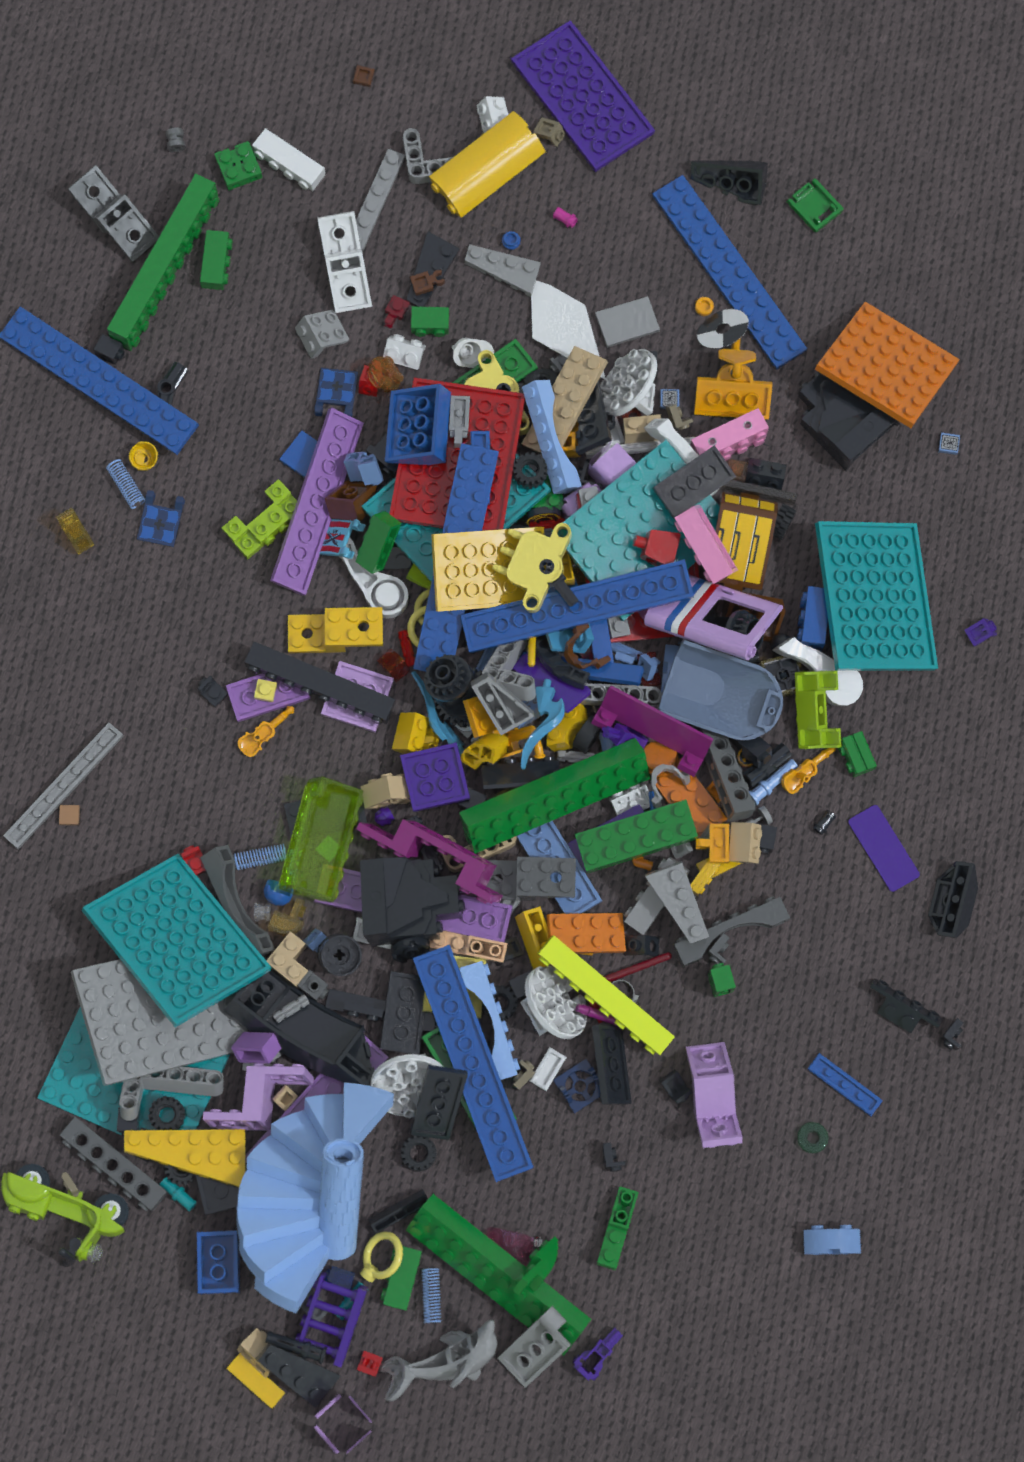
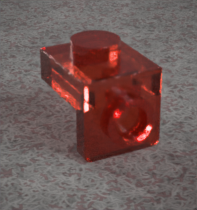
[377,649,410,682]

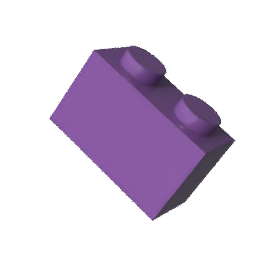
[231,1032,281,1064]

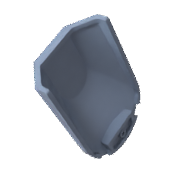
[658,639,783,740]

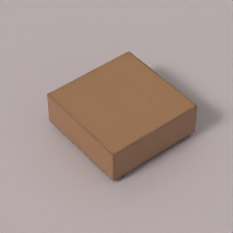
[59,805,80,825]

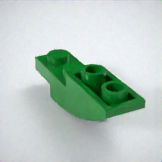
[597,1186,639,1271]
[513,1236,558,1296]

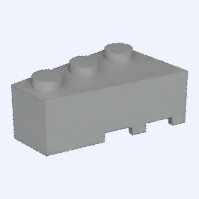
[471,672,535,735]

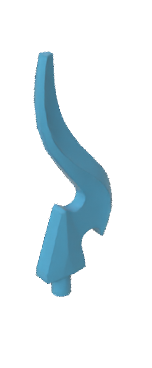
[411,671,465,757]
[521,679,565,770]

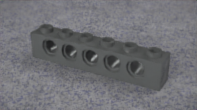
[691,724,755,822]
[60,1117,168,1212]

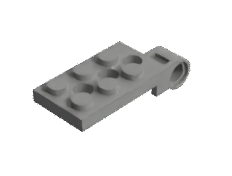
[498,1306,571,1388]

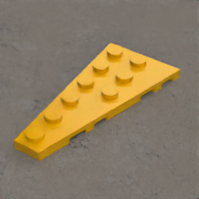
[124,1129,245,1188]

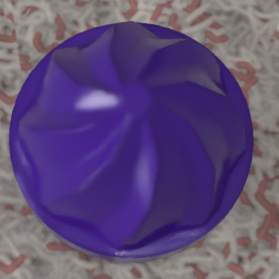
[375,806,394,826]

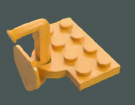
[694,338,773,420]
[463,697,546,759]

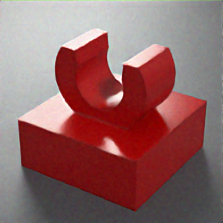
[357,1351,383,1377]

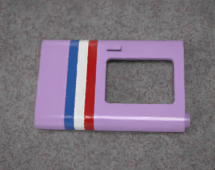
[644,575,783,660]

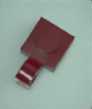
[384,295,410,329]

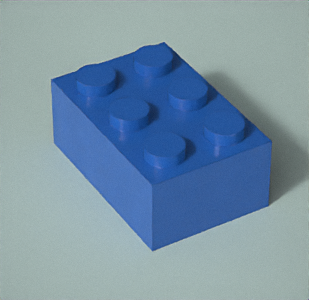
[796,586,828,652]
[197,1231,240,1295]

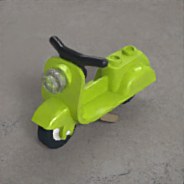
[1,1164,129,1267]

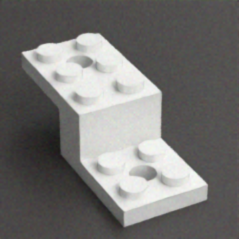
[317,211,372,313]

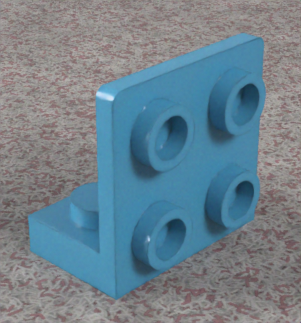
[546,624,594,653]

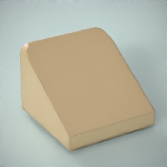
[272,1085,298,1111]

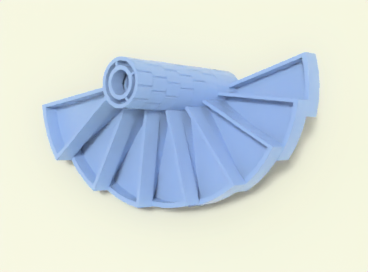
[237,1083,394,1313]

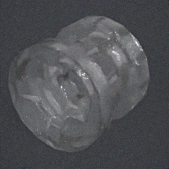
[254,903,271,922]

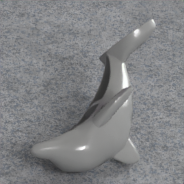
[379,1320,497,1401]

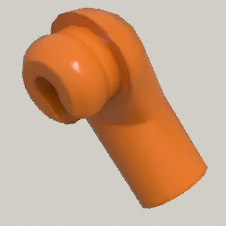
[632,857,654,871]

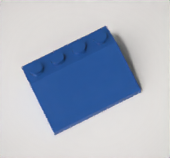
[385,384,451,465]

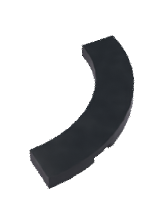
[536,634,590,690]

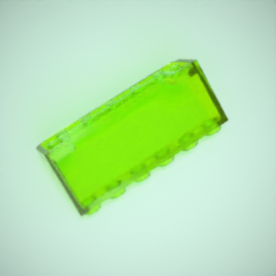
[279,776,363,903]

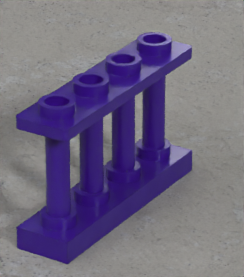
[295,1272,368,1367]

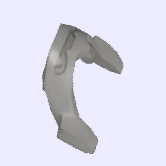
[651,764,690,809]

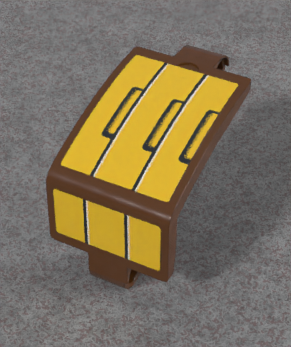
[715,492,778,592]

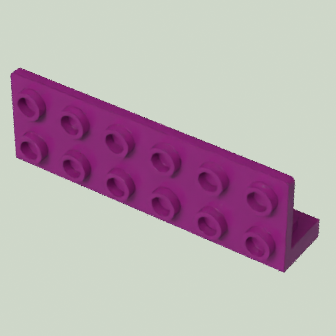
[591,686,713,777]

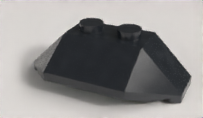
[928,861,978,938]

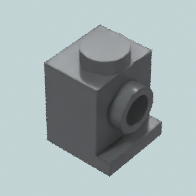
[298,970,329,1001]

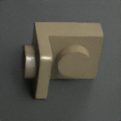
[533,118,565,147]
[665,404,693,430]
[512,1059,535,1091]

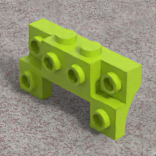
[222,479,297,559]
[795,670,841,749]

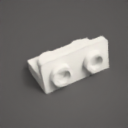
[607,782,650,816]

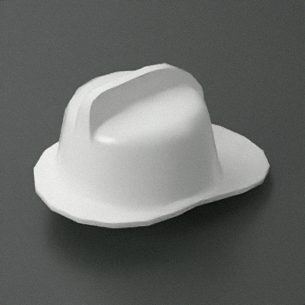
[452,338,494,368]

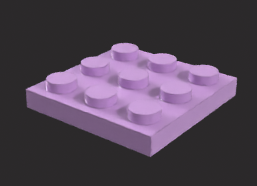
[321,661,394,733]

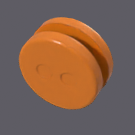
[644,741,679,777]

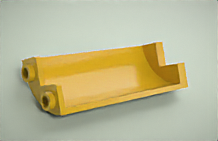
[429,111,545,218]

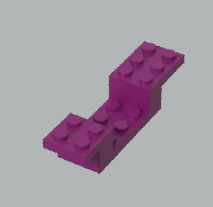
[356,819,503,904]

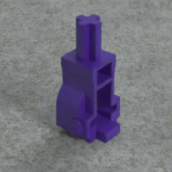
[602,723,648,749]
[573,1328,623,1381]

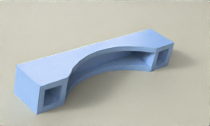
[522,380,582,494]
[460,961,520,1080]

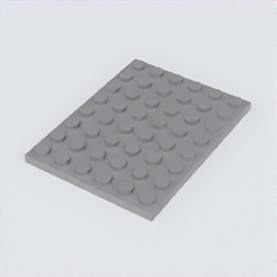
[71,959,248,1086]

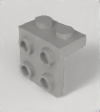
[295,310,349,359]

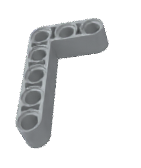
[403,128,453,184]
[482,639,536,701]
[581,683,662,744]
[120,1067,224,1121]

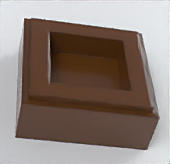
[353,65,375,87]

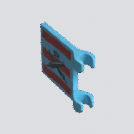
[320,519,366,559]

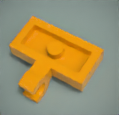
[696,824,729,864]

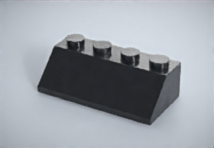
[481,756,560,789]

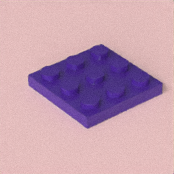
[400,742,470,812]

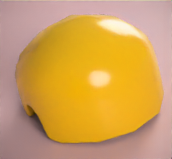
[129,441,158,471]

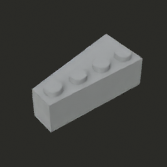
[624,857,690,935]
[645,861,709,943]

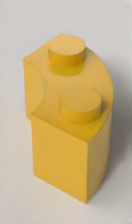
[547,703,588,752]
[460,733,509,769]

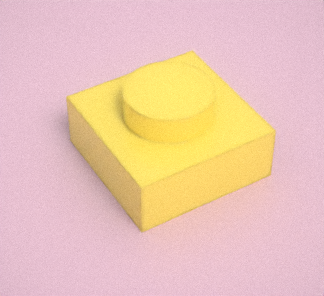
[254,679,277,702]

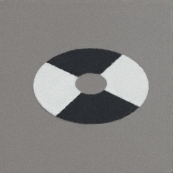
[697,309,749,348]

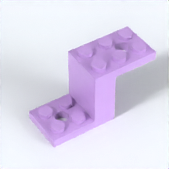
[686,1042,743,1148]
[203,1063,314,1131]

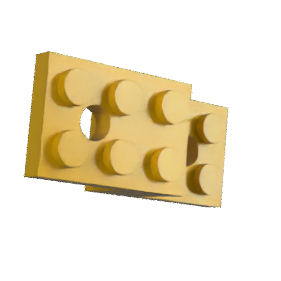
[288,607,383,653]

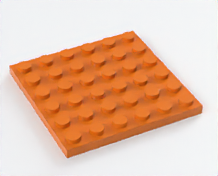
[815,302,960,428]

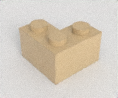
[361,773,411,809]
[267,931,308,989]

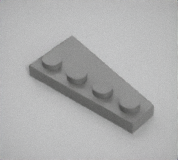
[465,244,541,297]

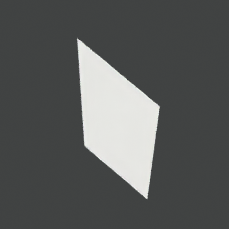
[531,280,606,380]

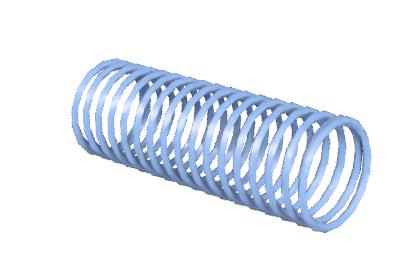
[106,459,145,509]
[234,844,287,870]
[421,1268,441,1323]

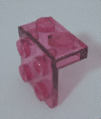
[486,1227,534,1268]

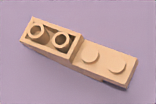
[429,931,508,963]

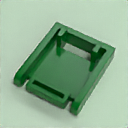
[787,178,844,234]

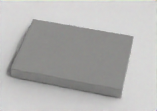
[595,296,660,347]

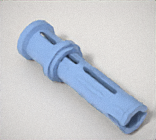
[749,759,798,806]

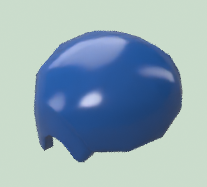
[263,880,293,906]

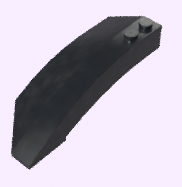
[224,968,375,1085]

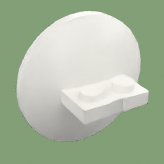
[600,349,657,417]
[520,966,587,1039]
[370,1053,443,1118]

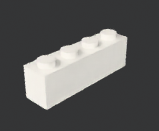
[252,128,325,191]

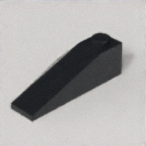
[691,160,768,205]

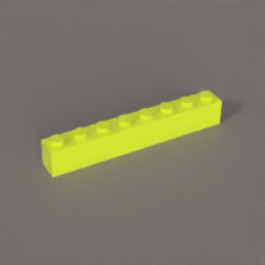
[537,935,675,1055]

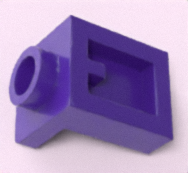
[965,618,997,646]

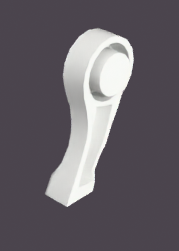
[644,418,719,496]
[338,537,409,619]
[772,637,863,706]

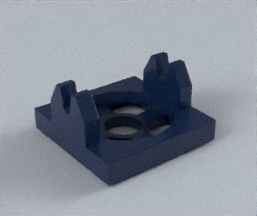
[553,1059,600,1114]

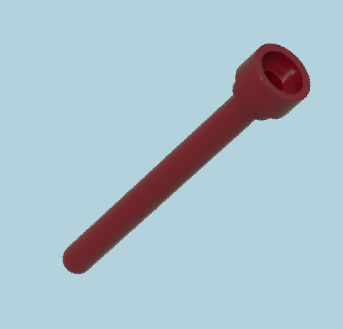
[603,952,672,982]

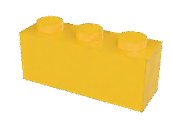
[515,907,551,970]

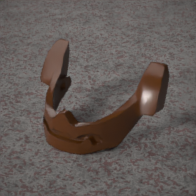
[564,624,611,669]

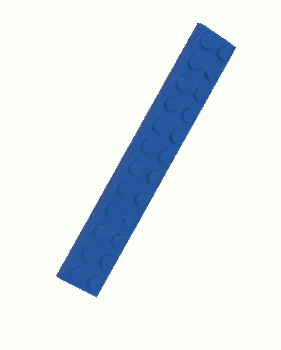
[652,175,807,370]
[0,307,199,455]
[413,443,499,676]
[460,559,694,653]
[413,945,533,1182]

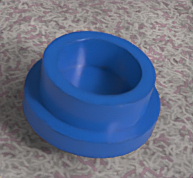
[502,231,520,250]

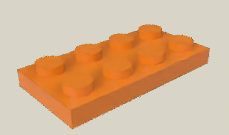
[656,758,728,841]
[547,913,626,954]

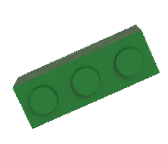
[200,230,233,290]
[355,511,402,574]
[380,1246,422,1311]

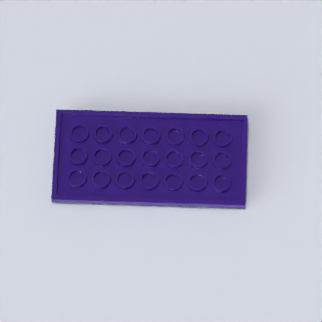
[511,20,655,172]

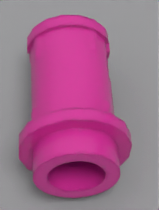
[553,207,578,228]

